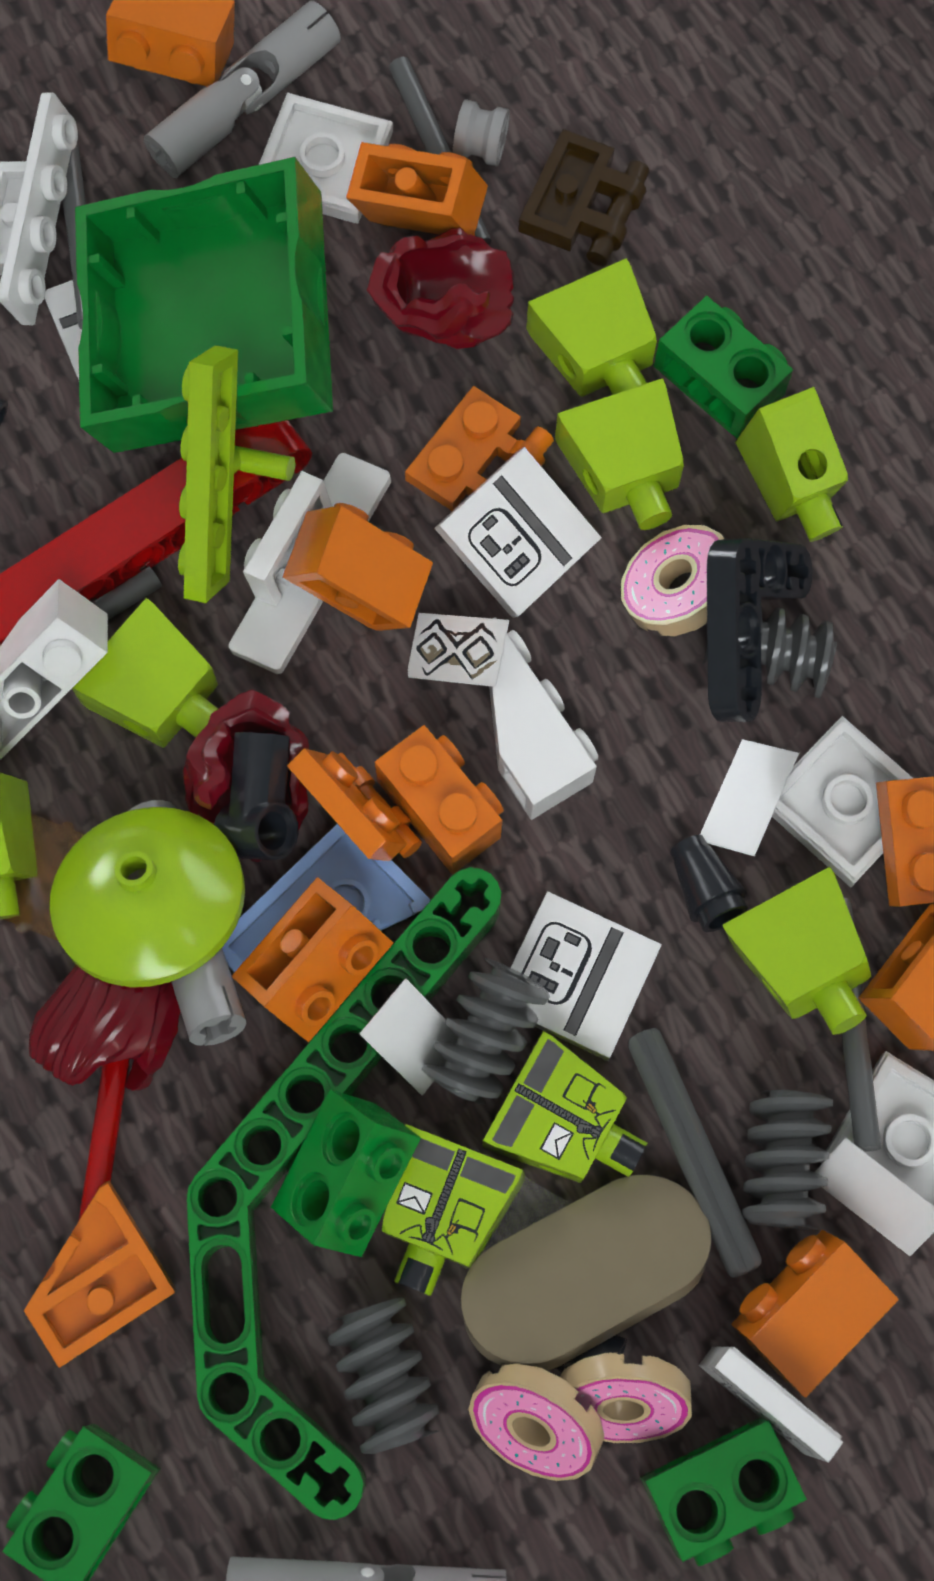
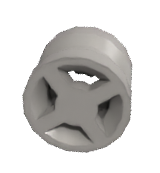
[453,99,510,167]

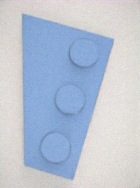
[222,824,431,972]

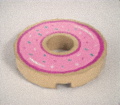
[621,525,724,636]
[560,1353,692,1443]
[468,1364,604,1481]

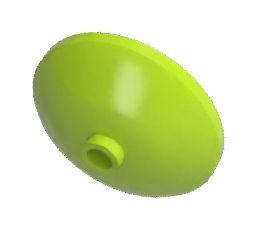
[50,807,245,987]

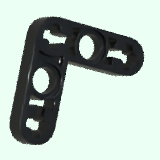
[707,538,813,722]

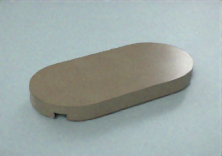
[461,1175,711,1371]

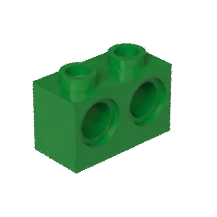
[653,295,794,439]
[271,1089,421,1257]
[640,1418,807,1566]
[2,1424,161,1581]

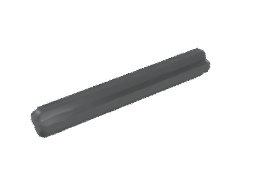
[628,1028,762,1277]

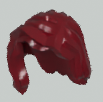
[367,228,514,349]
[183,689,309,862]
[29,965,180,1091]

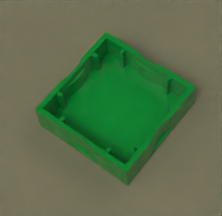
[75,157,333,453]

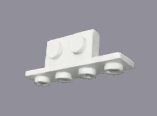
[0,93,78,325]
[228,453,391,674]

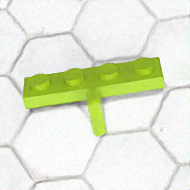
[178,345,295,603]

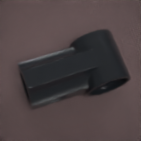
[214,732,299,860]

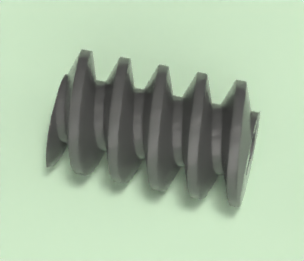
[702,607,837,699]
[421,958,550,1105]
[742,1090,833,1231]
[328,1297,439,1454]

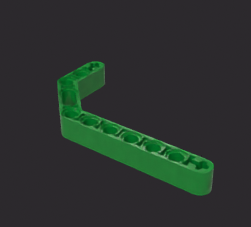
[187,867,501,1520]

